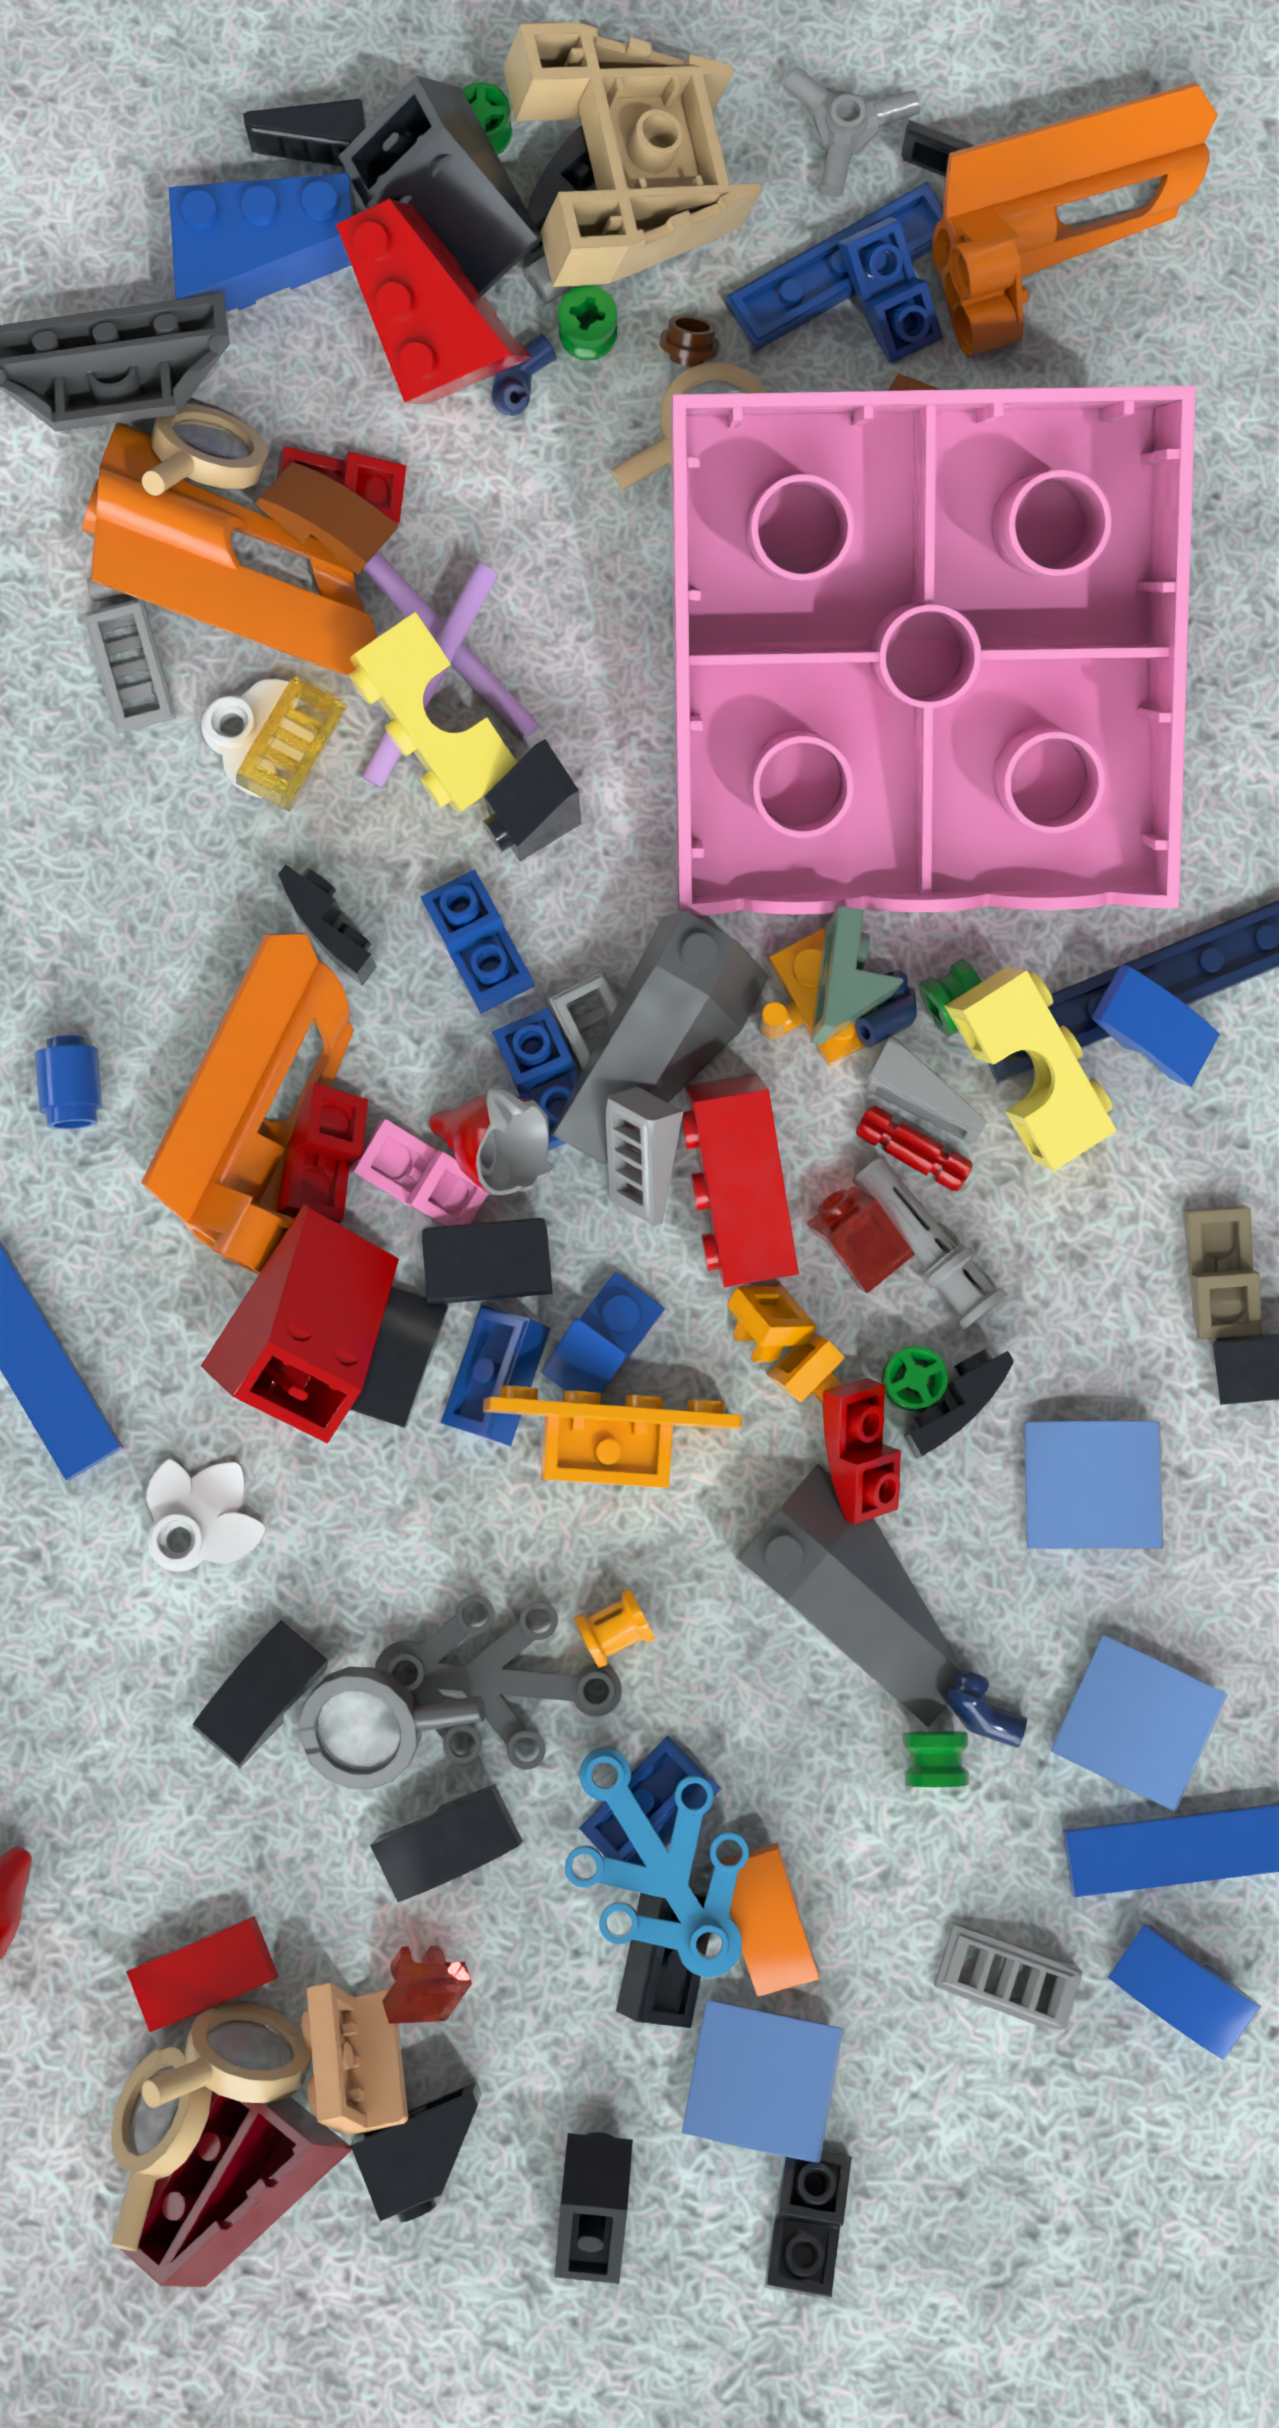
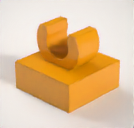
[727,1286,817,1363]
[766,1332,845,1403]

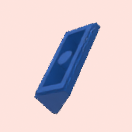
[441,1305,551,1446]
[579,1735,721,1866]

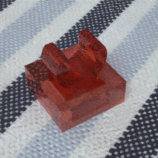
[382,1945,472,2024]

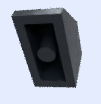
[482,739,582,862]
[351,2081,482,2222]
[554,2132,633,2284]

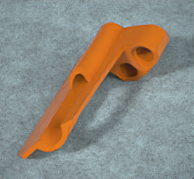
[931,82,1218,357]
[81,423,378,677]
[141,933,354,1275]

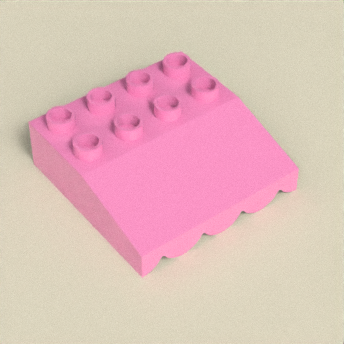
[670,386,1196,916]

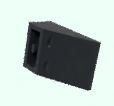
[338,75,542,296]

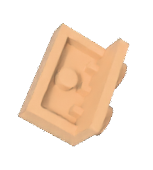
[301,1982,408,2137]

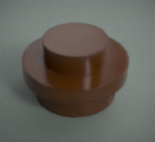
[659,315,719,367]

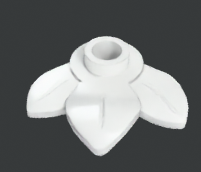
[201,679,321,799]
[146,1459,266,1572]

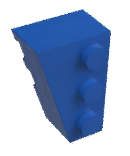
[169,173,356,312]

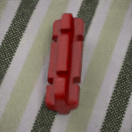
[856,1106,973,1191]

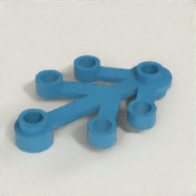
[565,1747,749,1977]

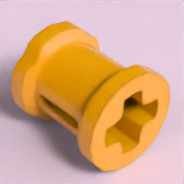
[574,1589,655,1668]

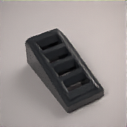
[243,99,367,167]

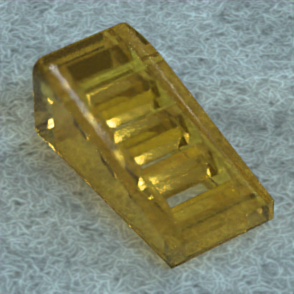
[236,676,347,812]

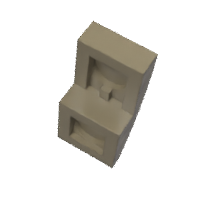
[1183,1205,1262,1339]

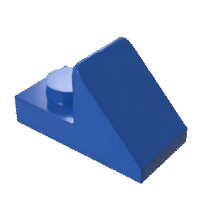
[541,1271,665,1395]

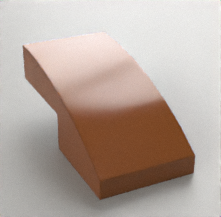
[255,462,399,575]

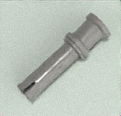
[852,1155,1008,1330]

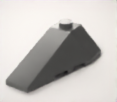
[550,910,769,1164]
[736,1464,964,1727]

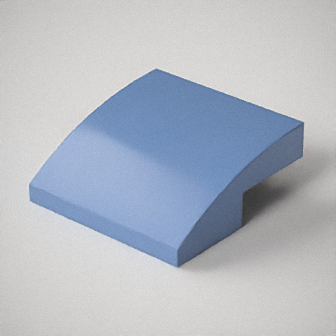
[1025,1421,1163,1549]
[1050,1635,1228,1812]
[682,2000,843,2163]

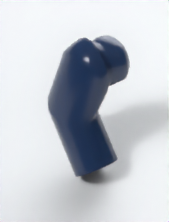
[491,333,557,416]
[855,970,917,1047]
[947,1670,1027,1748]

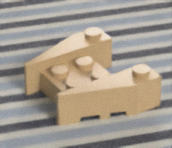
[503,22,762,287]

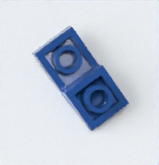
[838,217,943,363]
[420,869,535,1014]
[1092,965,1220,1087]
[492,1007,579,1151]
[1108,1924,1261,2060]

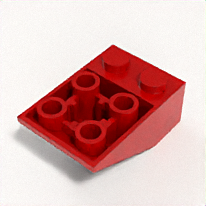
[201,1204,399,1444]

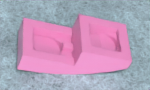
[349,1118,489,1226]

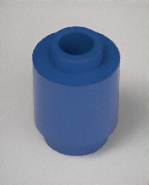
[35,1035,103,1129]

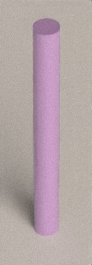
[363,552,540,742]
[361,562,499,788]

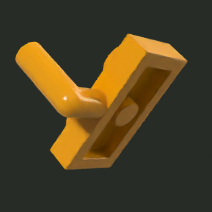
[760,928,871,1066]

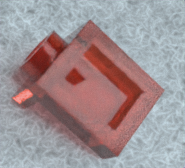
[807,1186,915,1293]

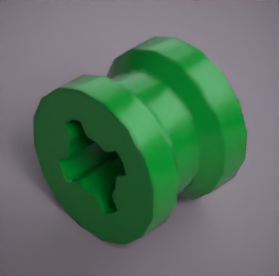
[462,82,512,156]
[558,285,617,360]
[918,959,982,1037]
[881,1346,948,1411]
[903,1731,969,1788]

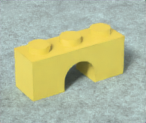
[349,611,518,812]
[945,966,1117,1171]

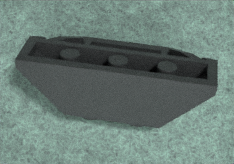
[0,293,230,432]

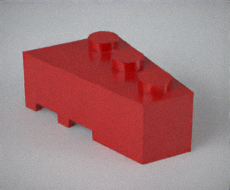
[336,199,533,404]
[681,1073,799,1288]

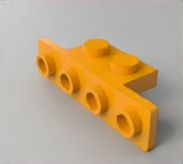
[483,1386,742,1488]

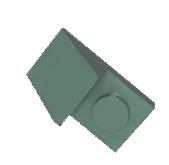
[810,906,904,1044]

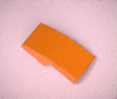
[720,1843,819,1997]

